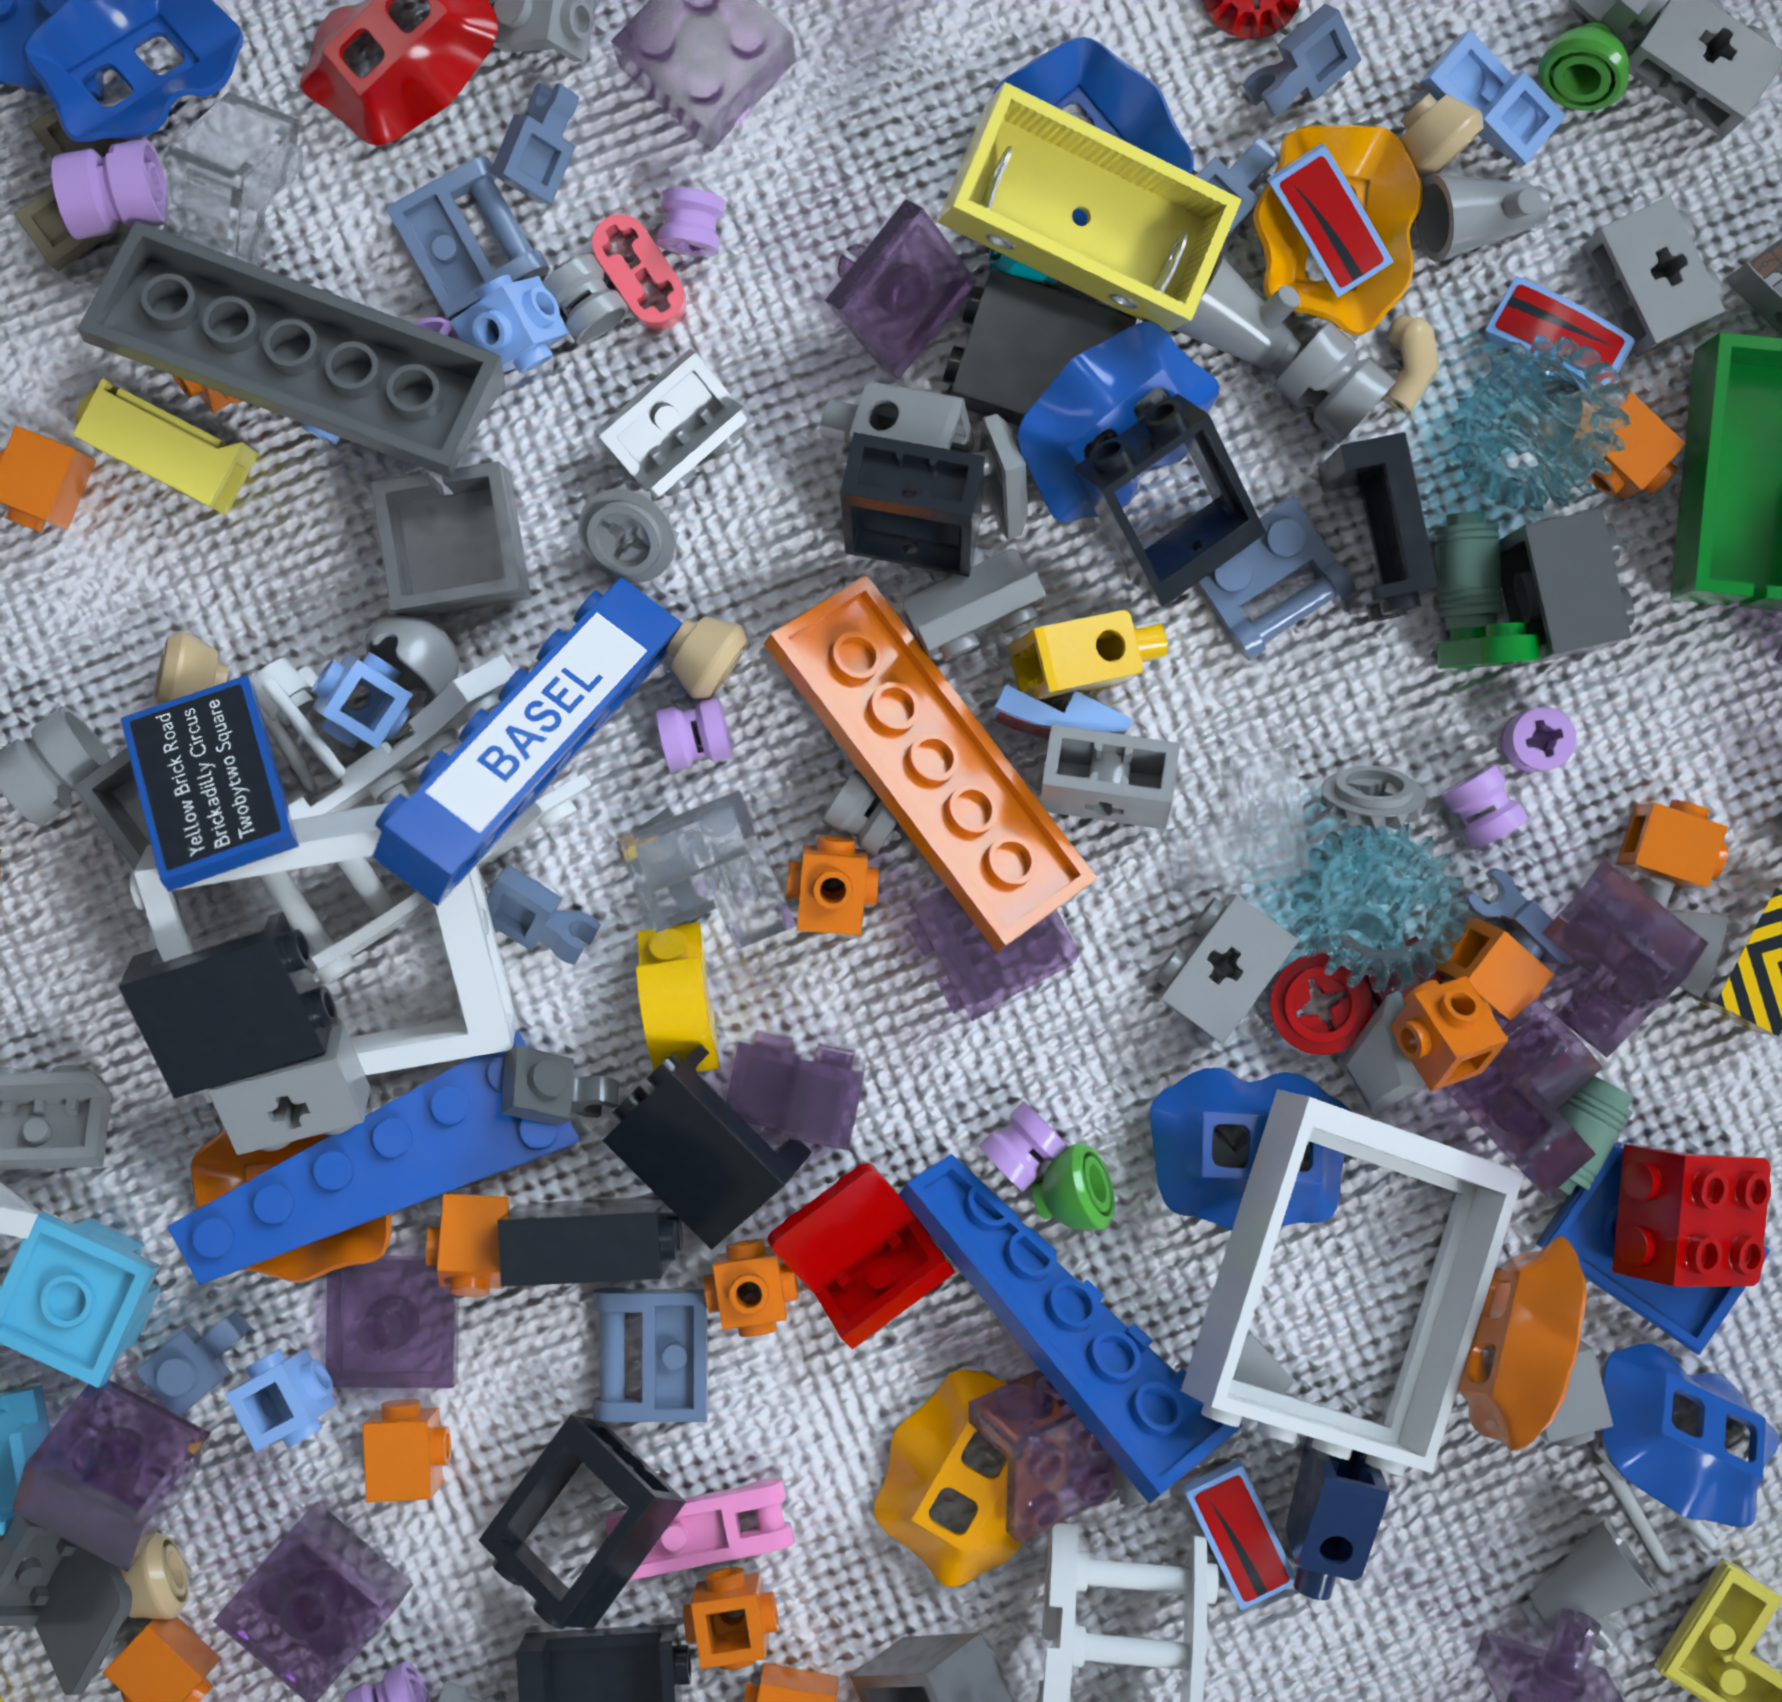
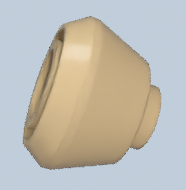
[1400,93,1484,178]
[666,616,748,699]
[154,631,229,706]
[115,1531,189,1620]

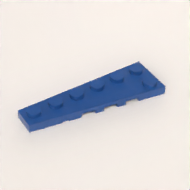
[167,1031,581,1285]
[899,1154,1243,1504]

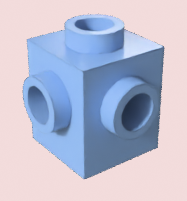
[450,274,569,374]
[312,652,413,749]
[225,1348,336,1453]

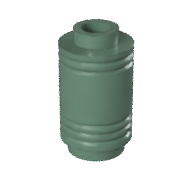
[1434,511,1504,630]
[1530,1073,1633,1195]

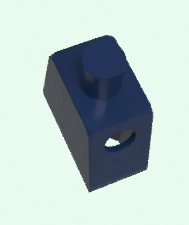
[1286,1436,1390,1600]

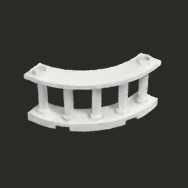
[225,655,591,986]
[1037,1522,1219,1702]

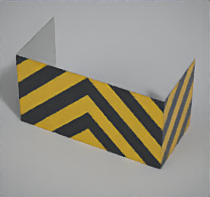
[1695,888,1782,1036]

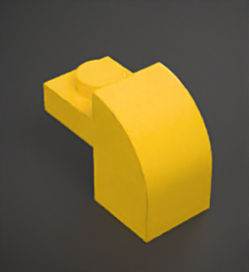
[636,922,720,1072]

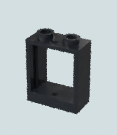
[1073,394,1266,607]
[840,432,985,577]
[478,1414,686,1629]

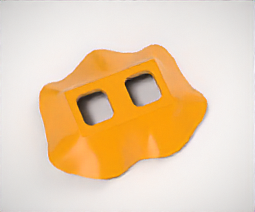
[1252,124,1423,336]
[873,1370,1064,1587]

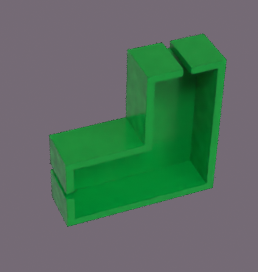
[1670,332,1782,612]

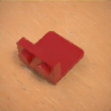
[1612,1144,1771,1287]
[767,1163,956,1350]

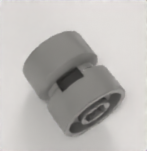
[1273,321,1396,444]
[0,706,112,826]

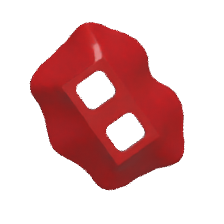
[300,0,498,146]

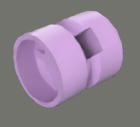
[51,138,171,240]

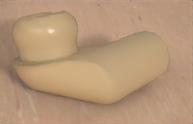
[1383,315,1439,414]

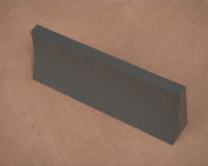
[77,221,506,478]

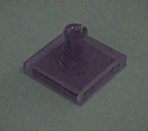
[825,199,977,380]
[326,1256,459,1388]
[1476,1608,1624,1702]

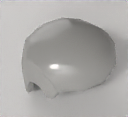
[365,614,459,708]

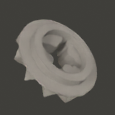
[578,483,679,583]
[1321,766,1426,831]

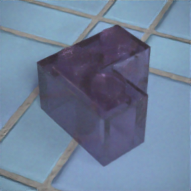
[1542,859,1708,1058]
[1443,997,1603,1198]
[726,1030,866,1151]

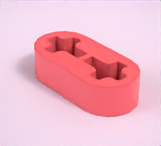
[592,214,686,330]

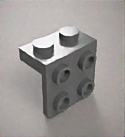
[0,1508,132,1696]

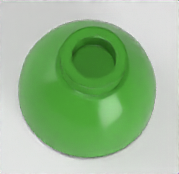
[1538,22,1630,111]
[1032,1142,1115,1231]

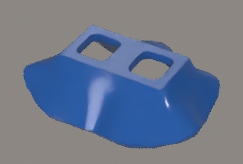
[22,0,244,142]
[993,37,1194,226]
[1018,322,1219,523]
[1150,1068,1352,1231]
[1601,1343,1780,1527]

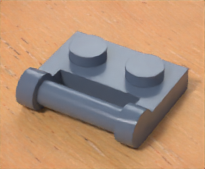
[385,156,550,321]
[1196,496,1356,661]
[593,1287,708,1422]

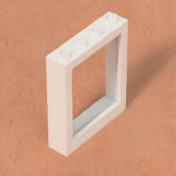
[130,803,517,1103]
[1181,1089,1525,1476]

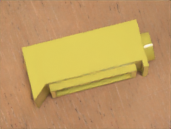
[72,378,259,516]

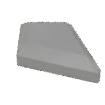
[971,414,1028,539]
[1341,992,1426,1116]

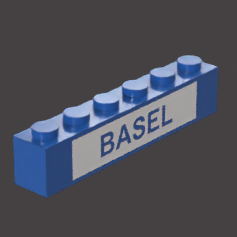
[372,577,682,906]

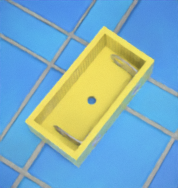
[937,82,1242,333]

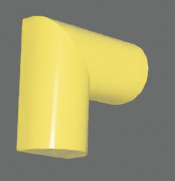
[1655,1558,1782,1702]

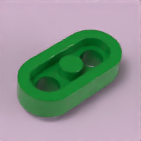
[1437,622,1541,669]

